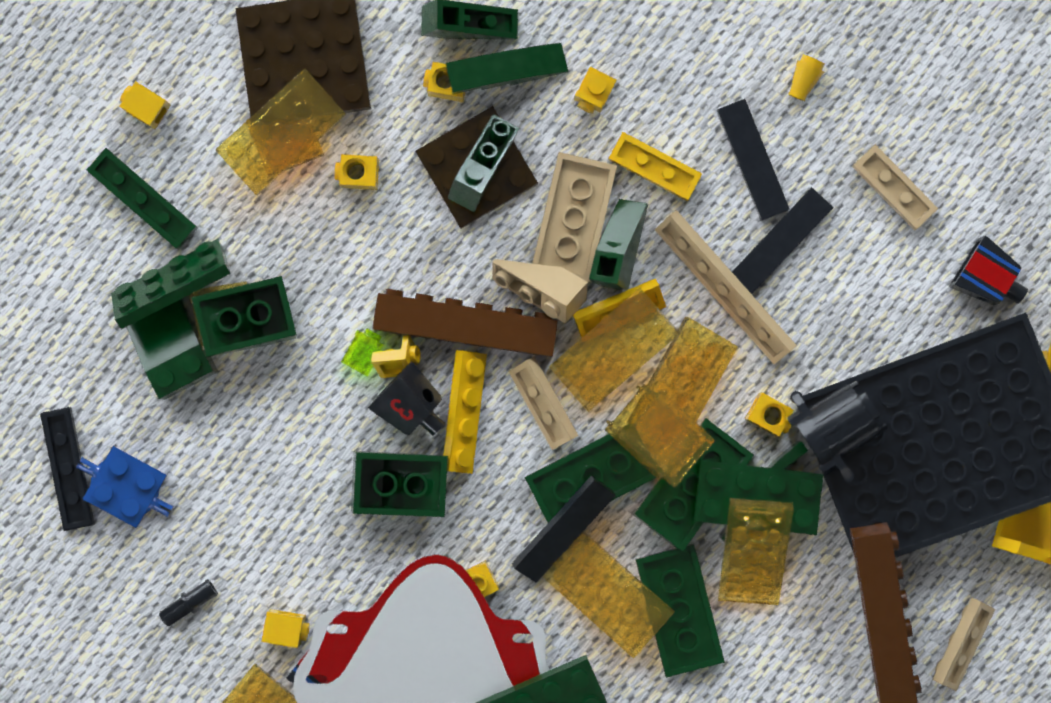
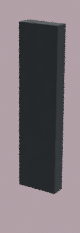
[716,99,790,221]
[732,187,834,294]
[40,407,95,531]
[512,475,616,583]

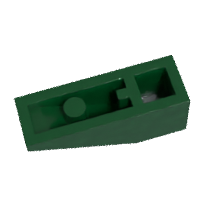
[421,0,518,39]

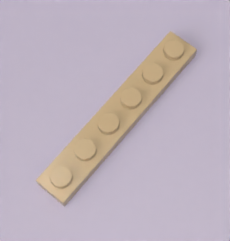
[655,210,797,364]

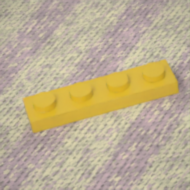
[443,350,487,474]

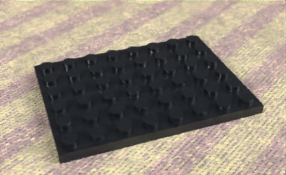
[797,312,1051,558]

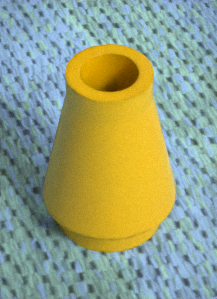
[788,54,825,102]

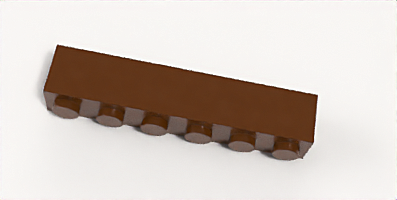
[372,289,558,357]
[850,522,922,703]

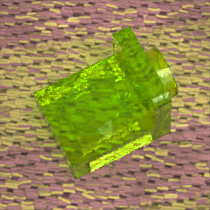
[341,328,386,377]

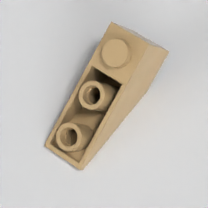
[492,259,588,324]

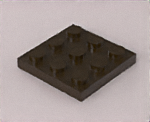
[415,106,538,229]

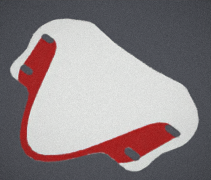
[293,554,549,703]

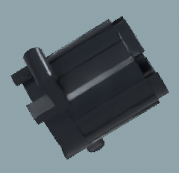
[787,381,888,482]

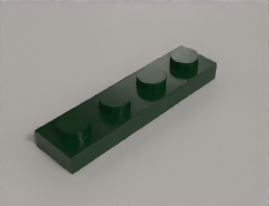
[86,148,198,250]

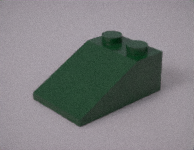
[191,276,297,357]
[127,299,219,400]
[351,451,448,517]

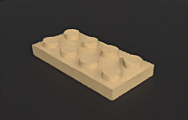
[532,152,617,283]

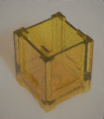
[604,384,715,488]

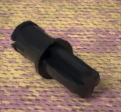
[159,579,218,626]

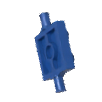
[76,446,174,528]

